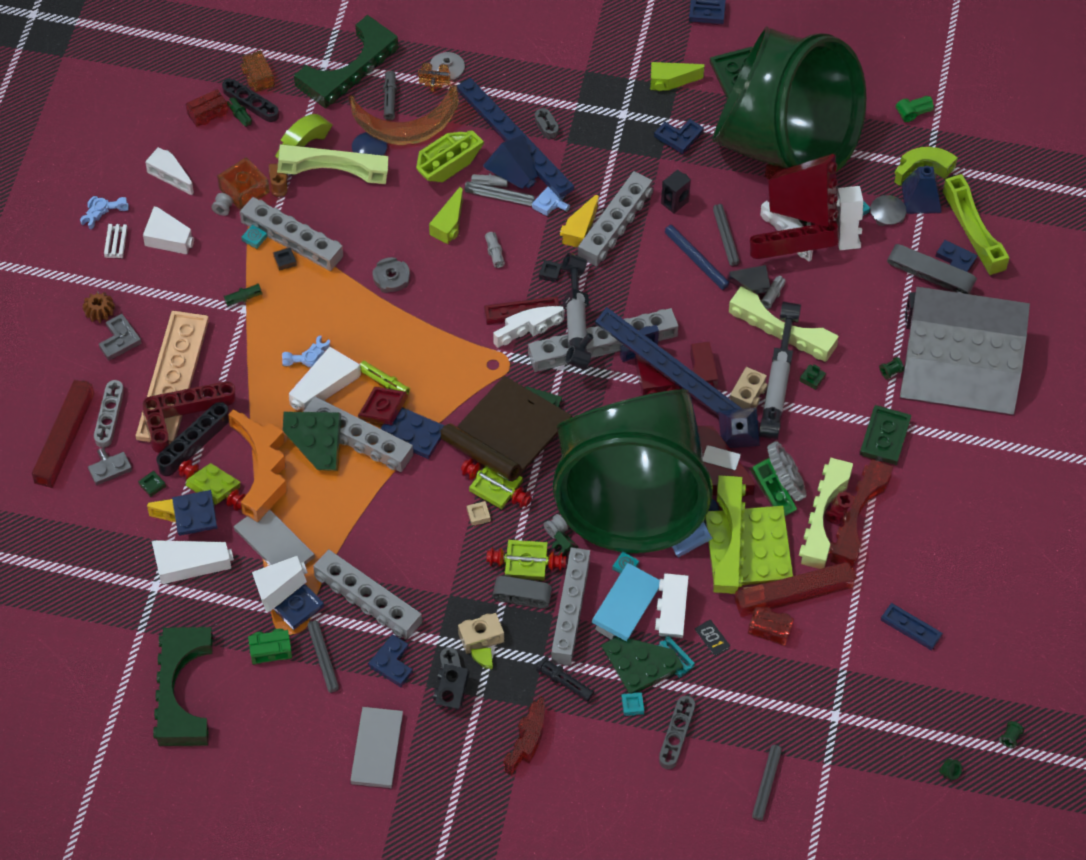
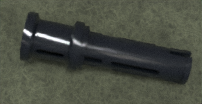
[536,656,595,702]

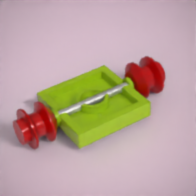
[461,458,532,509]
[179,460,246,511]
[486,540,566,581]

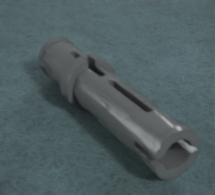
[383,71,397,120]

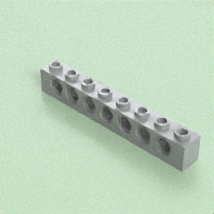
[528,308,678,372]

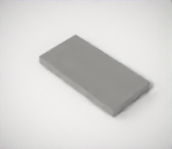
[234,510,315,565]
[350,707,403,788]

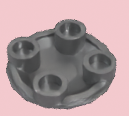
[870,195,906,226]

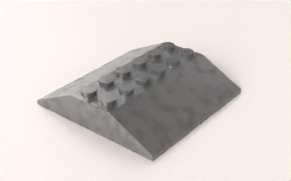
[900,287,1030,415]

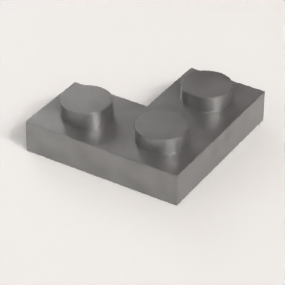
[99,314,142,361]

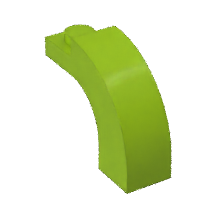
[275,114,333,158]
[894,147,958,186]

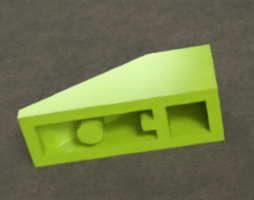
[650,62,704,91]
[429,187,463,244]

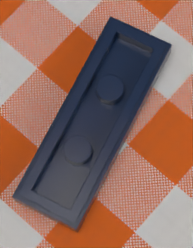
[881,603,943,651]

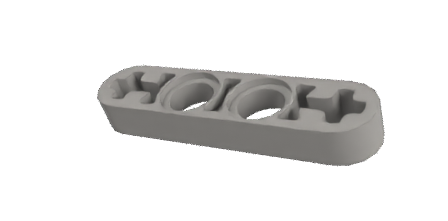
[94,380,124,448]

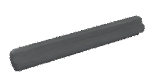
[464,181,535,206]
[713,204,739,266]
[308,620,339,693]
[752,745,782,821]

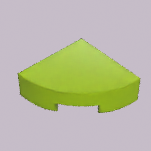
[471,648,493,669]

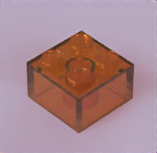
[217,157,270,211]

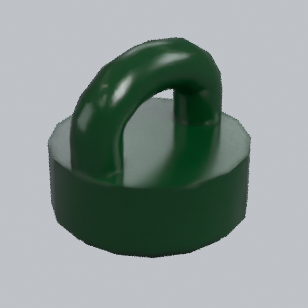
[939,758,962,780]

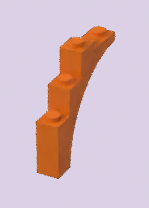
[228,410,287,522]

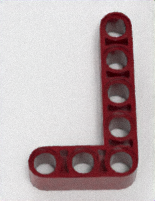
[750,221,839,259]
[143,381,235,453]

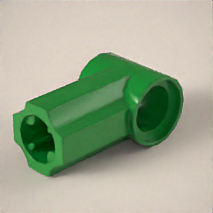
[895,96,934,122]

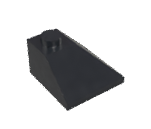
[727,265,770,294]

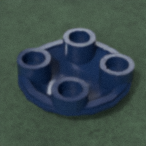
[352,132,387,156]

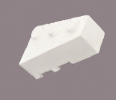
[836,186,863,250]
[655,574,688,638]

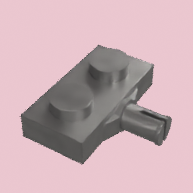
[88,448,132,486]

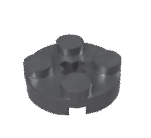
[373,257,410,293]

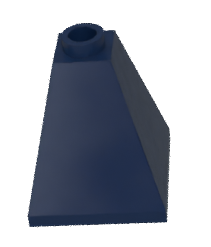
[483,134,538,189]
[902,166,942,214]
[718,408,760,448]

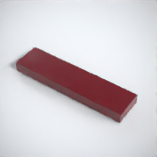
[484,296,559,324]

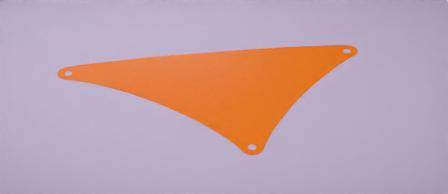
[246,224,510,635]

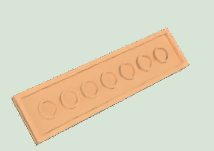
[136,311,209,444]

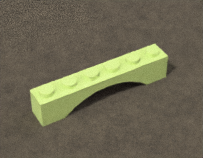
[277,144,388,184]
[729,286,839,362]
[799,458,853,570]

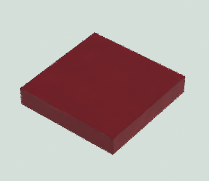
[358,387,408,425]

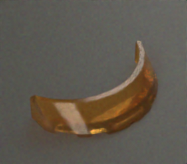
[348,85,459,145]

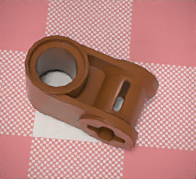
[269,163,288,197]

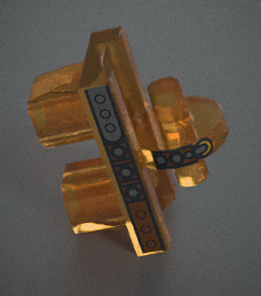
[418,63,451,92]

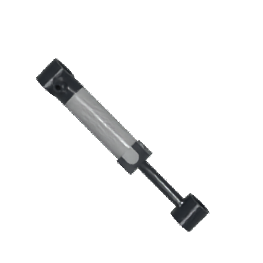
[562,253,593,370]
[759,301,801,440]

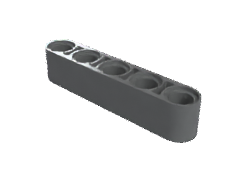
[887,244,977,294]

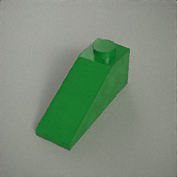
[749,458,797,516]

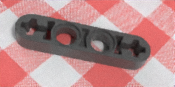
[659,696,695,769]

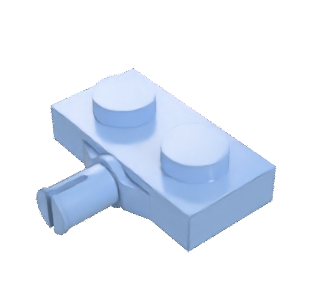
[532,187,570,216]

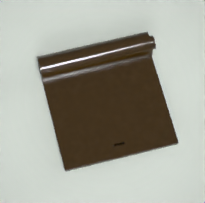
[441,376,572,482]

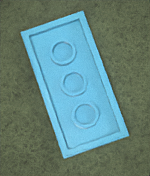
[592,563,660,642]

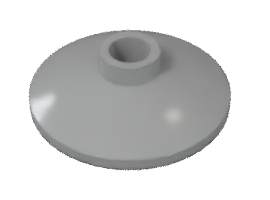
[430,52,465,81]

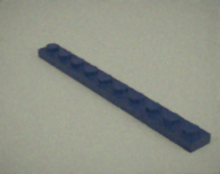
[456,78,574,199]
[595,307,759,430]

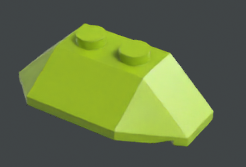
[416,131,484,182]

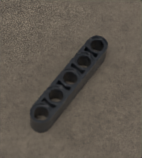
[156,402,229,476]

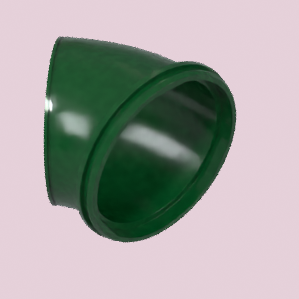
[712,26,867,172]
[553,389,713,553]

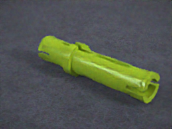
[360,360,410,394]

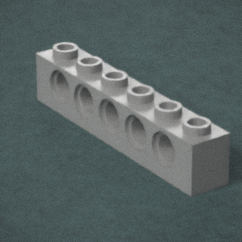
[578,171,653,267]
[240,197,343,271]
[303,396,413,472]
[551,548,590,666]
[313,549,422,640]

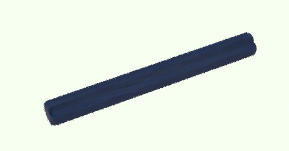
[665,225,729,290]

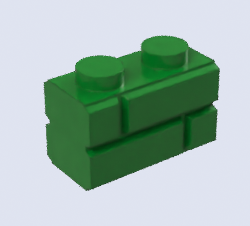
[248,628,292,665]

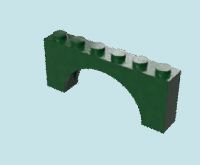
[294,15,399,108]
[153,627,213,746]

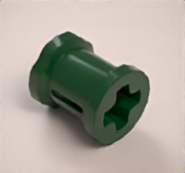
[879,357,904,380]
[999,721,1024,748]

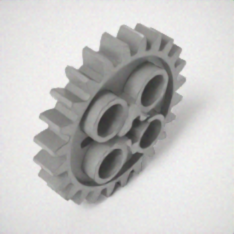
[767,441,807,501]

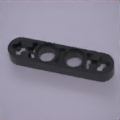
[222,79,279,122]

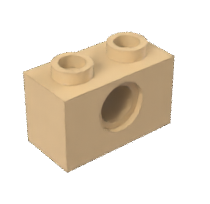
[458,613,504,654]

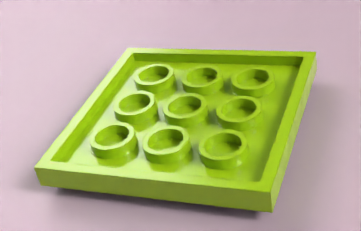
[705,506,793,585]

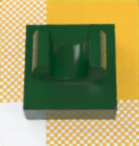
[800,364,826,390]
[552,531,579,556]

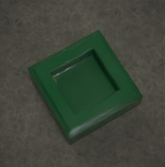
[138,471,166,497]

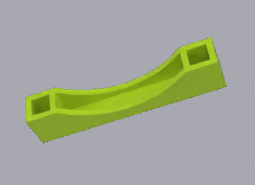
[943,174,1009,275]
[713,476,746,594]

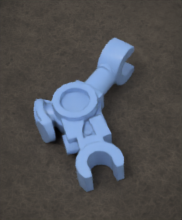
[80,196,129,229]
[282,336,330,367]

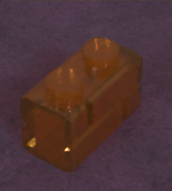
[240,50,275,92]

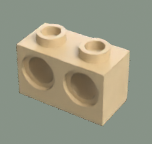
[730,367,768,409]

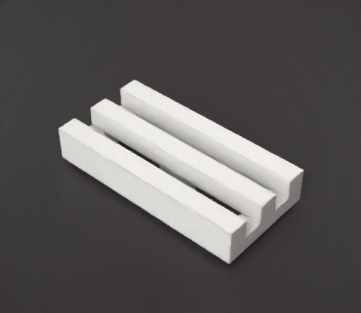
[104,224,128,258]

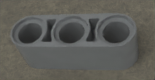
[492,576,552,609]

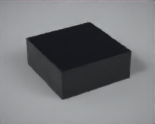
[273,247,297,271]
[539,260,562,283]

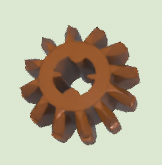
[82,291,115,323]

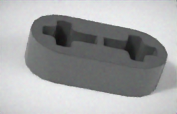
[535,108,559,139]
[440,647,461,682]

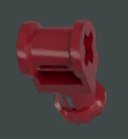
[824,492,854,524]

